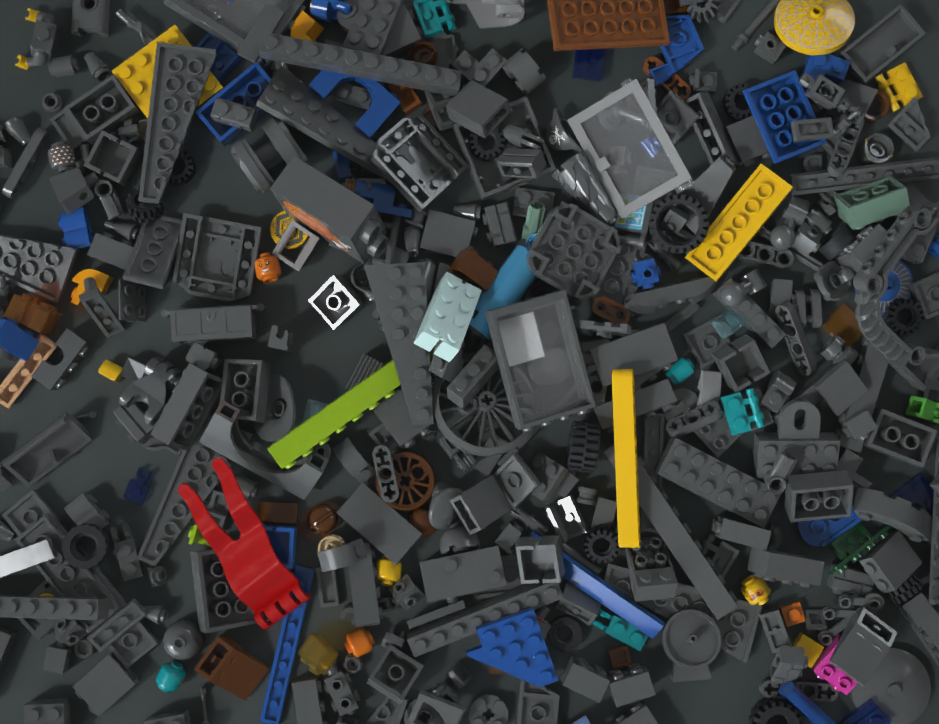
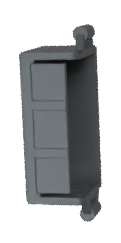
[161,303,267,344]

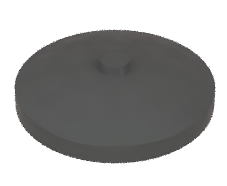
[850,647,931,724]

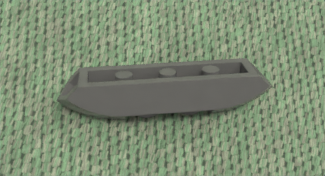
[624,277,717,314]

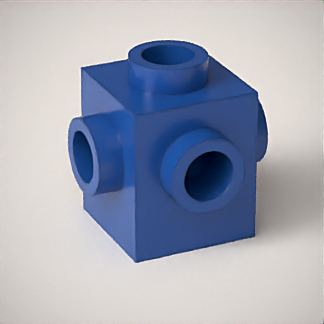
[631,258,661,290]

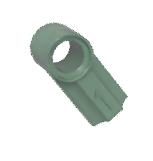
[521,201,546,239]

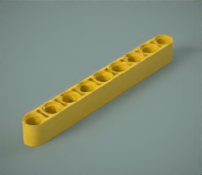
[612,369,641,548]

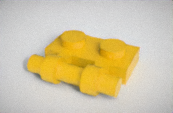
[875,62,923,112]

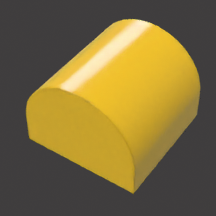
[98,360,123,383]

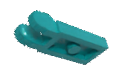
[592,609,648,651]

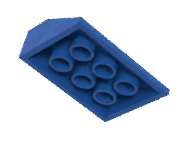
[742,70,827,164]

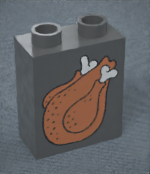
[270,156,389,265]

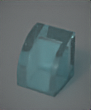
[711,310,747,339]

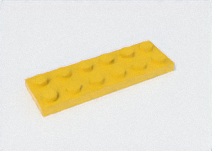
[685,164,793,282]

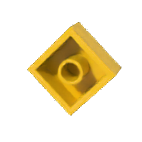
[792,632,824,669]

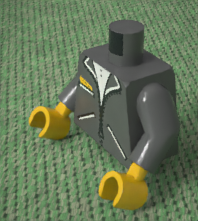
[15,8,59,70]

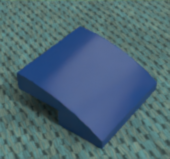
[196,32,241,83]

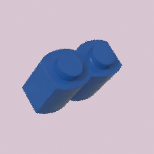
[58,207,94,252]

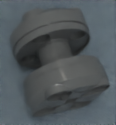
[230,117,308,193]

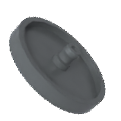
[662,609,721,669]

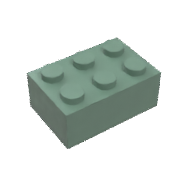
[834,175,910,230]

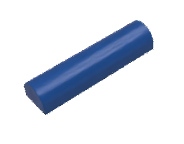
[778,681,837,724]

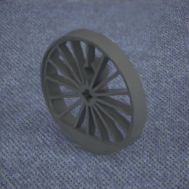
[433,351,540,456]

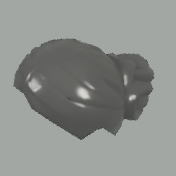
[350,263,375,301]

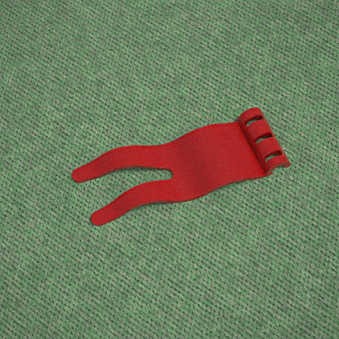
[178,457,312,630]

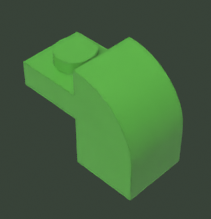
[906,396,939,425]

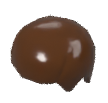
[408,42,438,66]
[408,505,437,537]

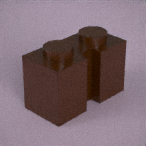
[448,248,499,293]

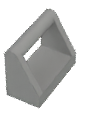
[272,220,320,271]

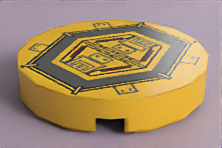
[270,211,308,249]

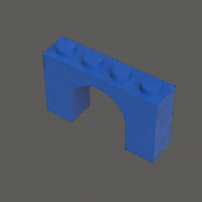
[309,70,401,139]

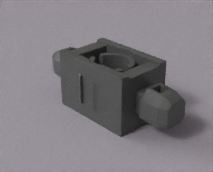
[798,74,851,111]

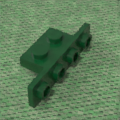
[829,522,892,575]

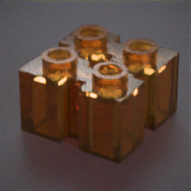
[4,293,63,335]

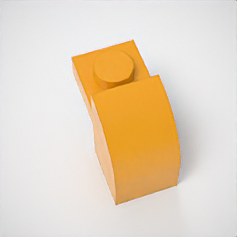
[291,11,324,42]
[71,269,114,307]

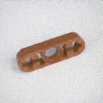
[643,56,691,101]

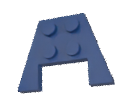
[649,15,704,88]

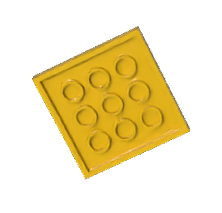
[112,25,223,119]

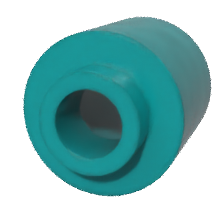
[665,357,695,386]

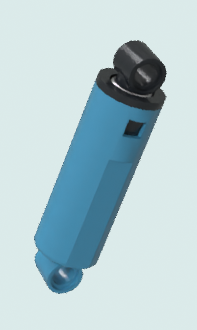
[462,233,537,353]

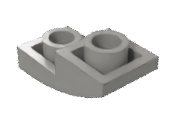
[696,370,721,408]

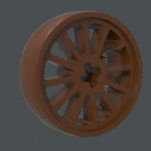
[376,451,435,511]

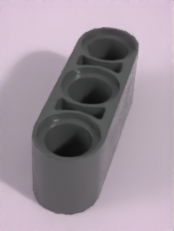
[737,241,794,269]

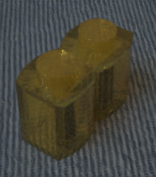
[298,632,339,676]

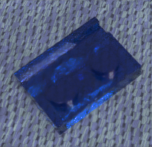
[572,49,604,82]
[840,698,891,724]

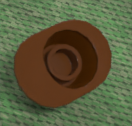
[297,501,342,541]

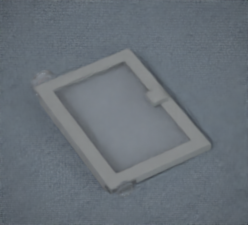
[567,78,695,219]

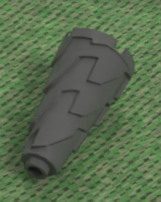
[552,151,617,226]

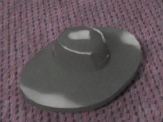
[253,374,296,442]

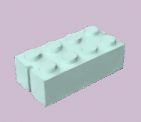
[414,272,482,362]

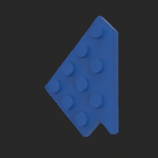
[466,607,559,687]

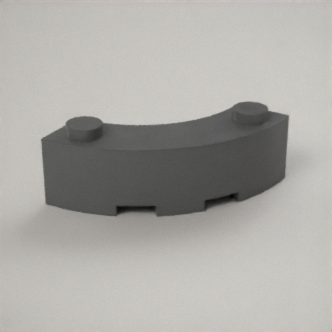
[427,302,465,382]
[853,487,933,542]

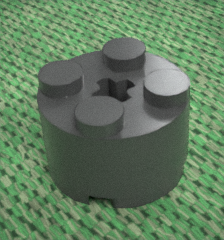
[502,48,547,95]

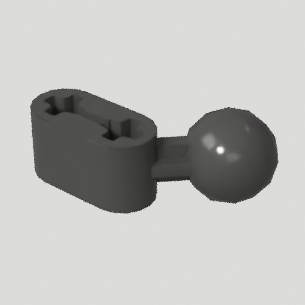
[770,195,810,250]
[720,268,767,307]

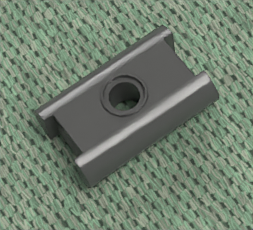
[71,0,111,38]

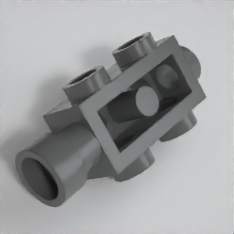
[320,655,361,716]

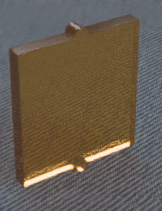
[821,303,863,346]

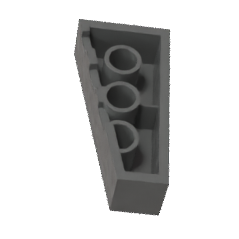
[896,591,939,667]

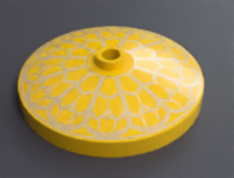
[774,0,855,55]

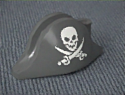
[545,108,584,152]

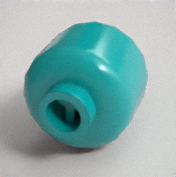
[156,661,186,693]

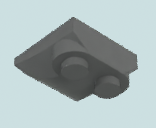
[308,274,362,330]

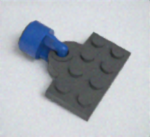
[310,0,404,55]

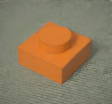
[779,601,806,627]

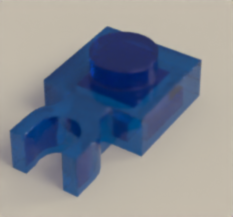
[123,467,153,505]

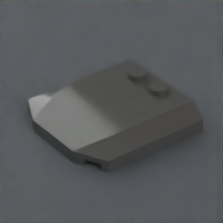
[371,115,469,212]
[173,213,263,302]

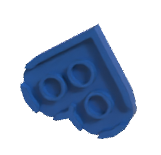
[796,506,862,547]

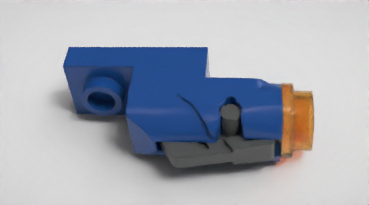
[346,178,412,218]

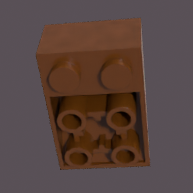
[194,633,269,701]

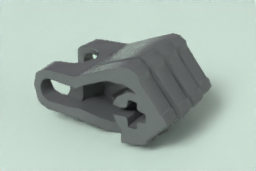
[119,356,183,425]

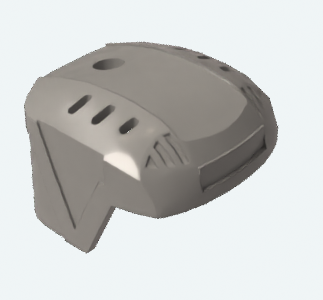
[446,0,525,29]

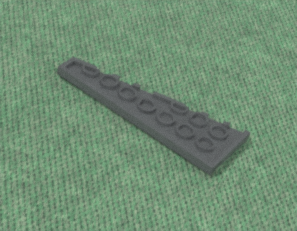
[256,65,391,183]
[0,234,78,303]

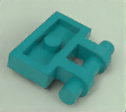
[412,0,456,39]
[720,388,765,436]

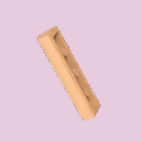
[0,333,57,409]

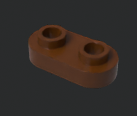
[592,296,630,325]

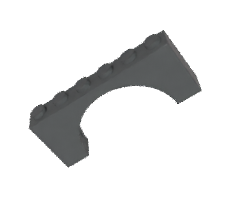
[199,400,329,500]

